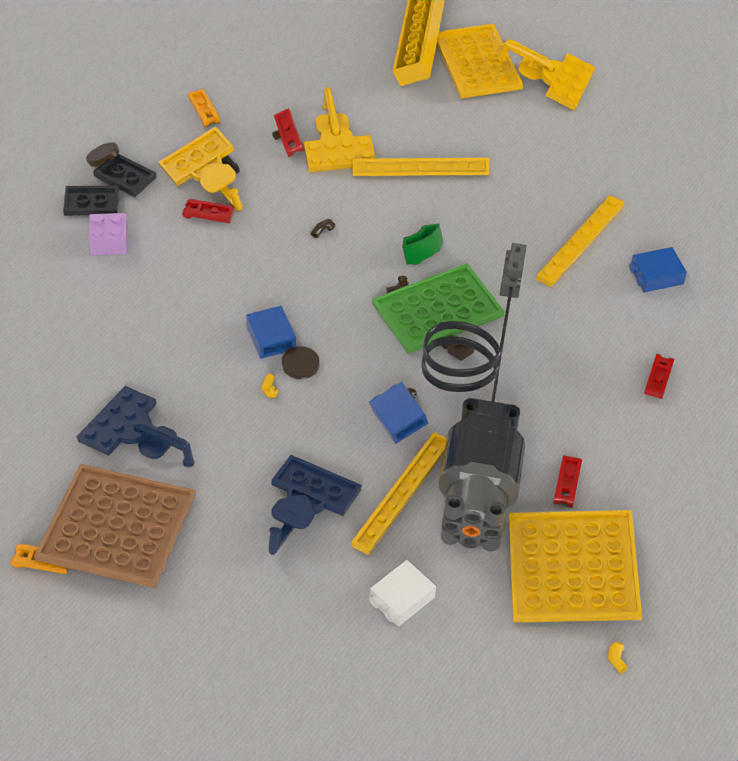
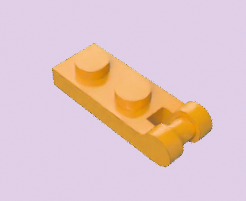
[188,89,220,127]
[10,544,69,574]

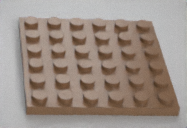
[35,464,196,589]

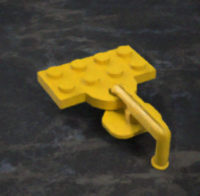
[498,39,596,110]
[304,87,376,172]
[158,126,242,211]

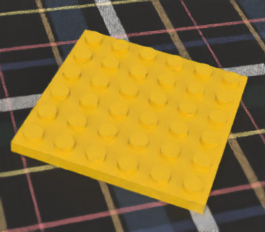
[509,510,642,623]

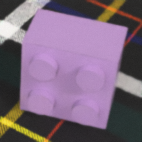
[89,213,127,255]

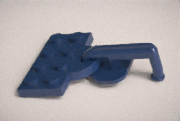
[76,386,194,467]
[268,455,362,555]

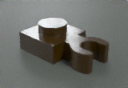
[441,335,474,361]

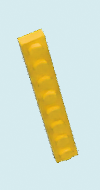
[352,158,489,176]
[536,195,625,288]
[351,432,447,556]

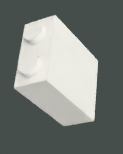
[369,560,436,627]

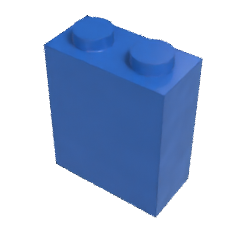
[629,247,687,293]
[246,306,296,359]
[369,381,429,444]

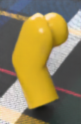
[261,374,279,398]
[607,642,628,674]

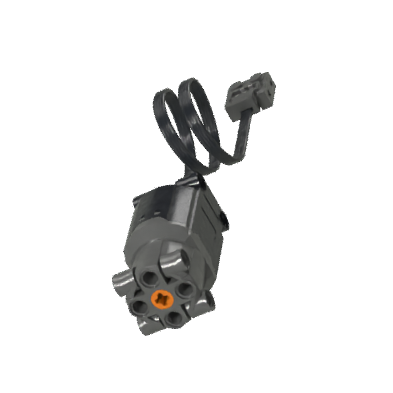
[421,243,527,551]

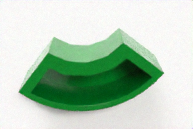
[402,223,444,265]

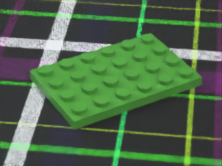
[372,263,505,354]

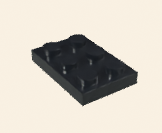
[93,154,157,197]
[63,185,119,216]

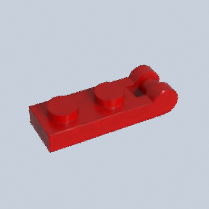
[273,108,304,157]
[182,199,234,224]
[644,353,675,399]
[553,455,582,507]

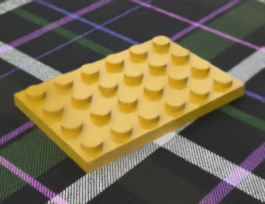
[436,23,523,99]

